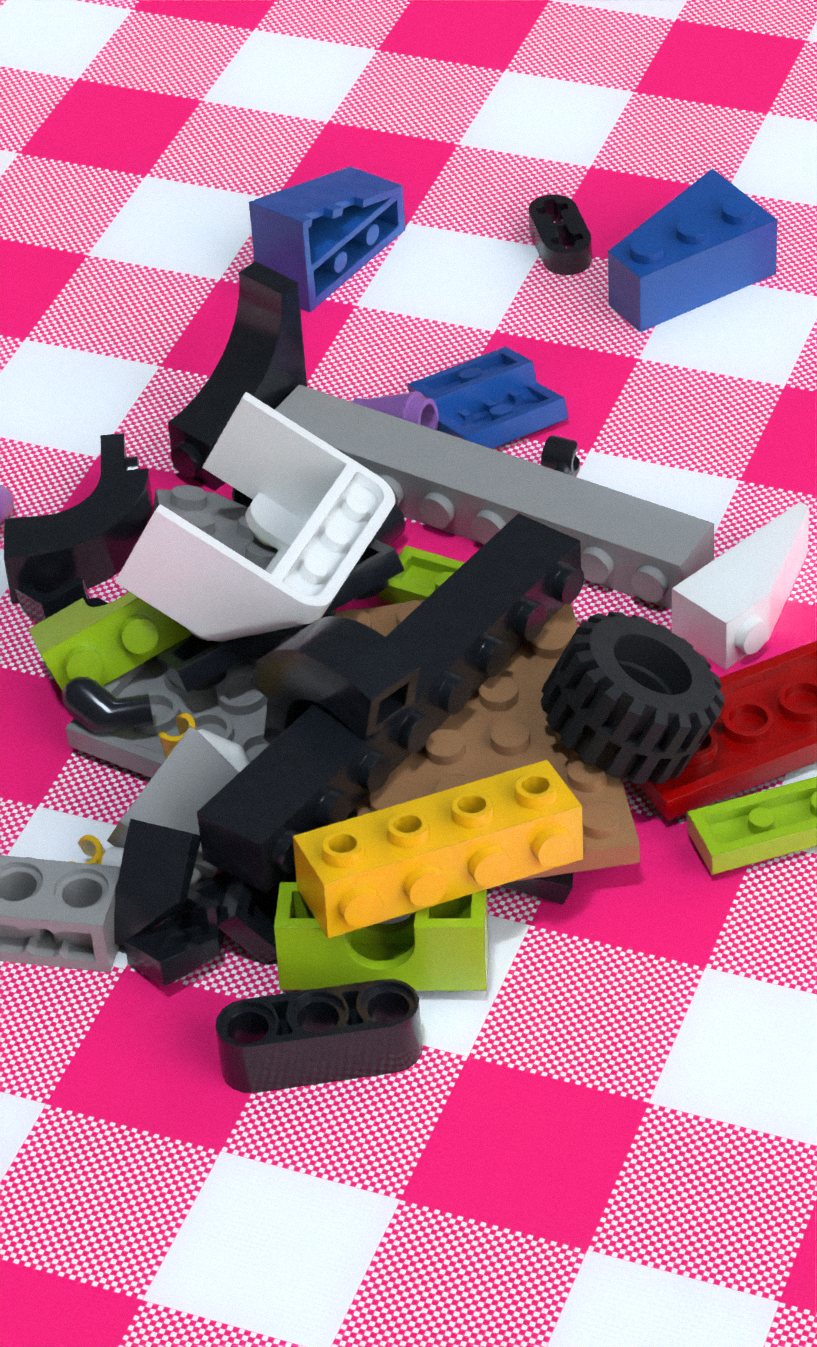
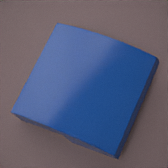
[407,346,569,449]

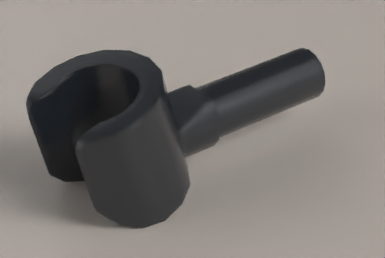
[541,435,580,476]

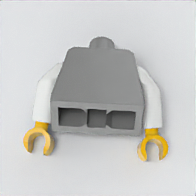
[69,713,250,886]

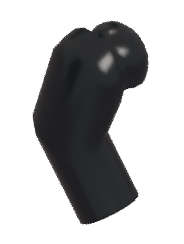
[62,676,153,733]

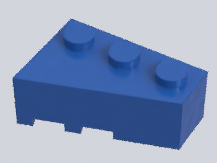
[249,166,406,312]
[608,168,778,332]

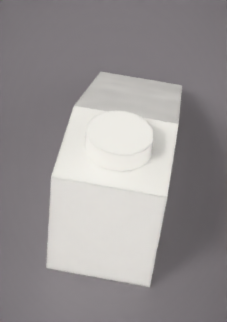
[672,501,809,670]

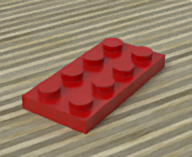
[637,640,817,821]

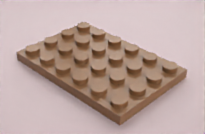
[335,600,640,882]

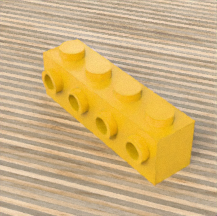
[293,760,583,939]

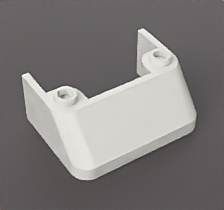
[115,392,395,642]

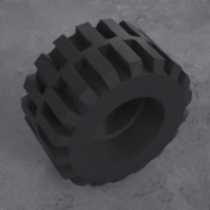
[541,612,724,784]

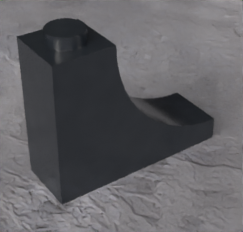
[168,261,307,491]

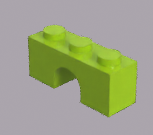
[29,592,193,691]
[274,882,489,992]

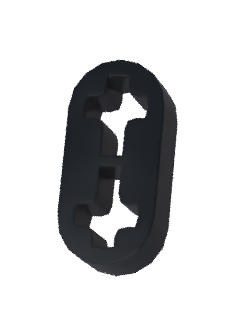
[529,194,592,275]

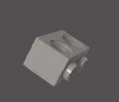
[0,855,120,972]

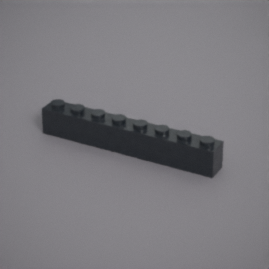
[197,513,584,893]

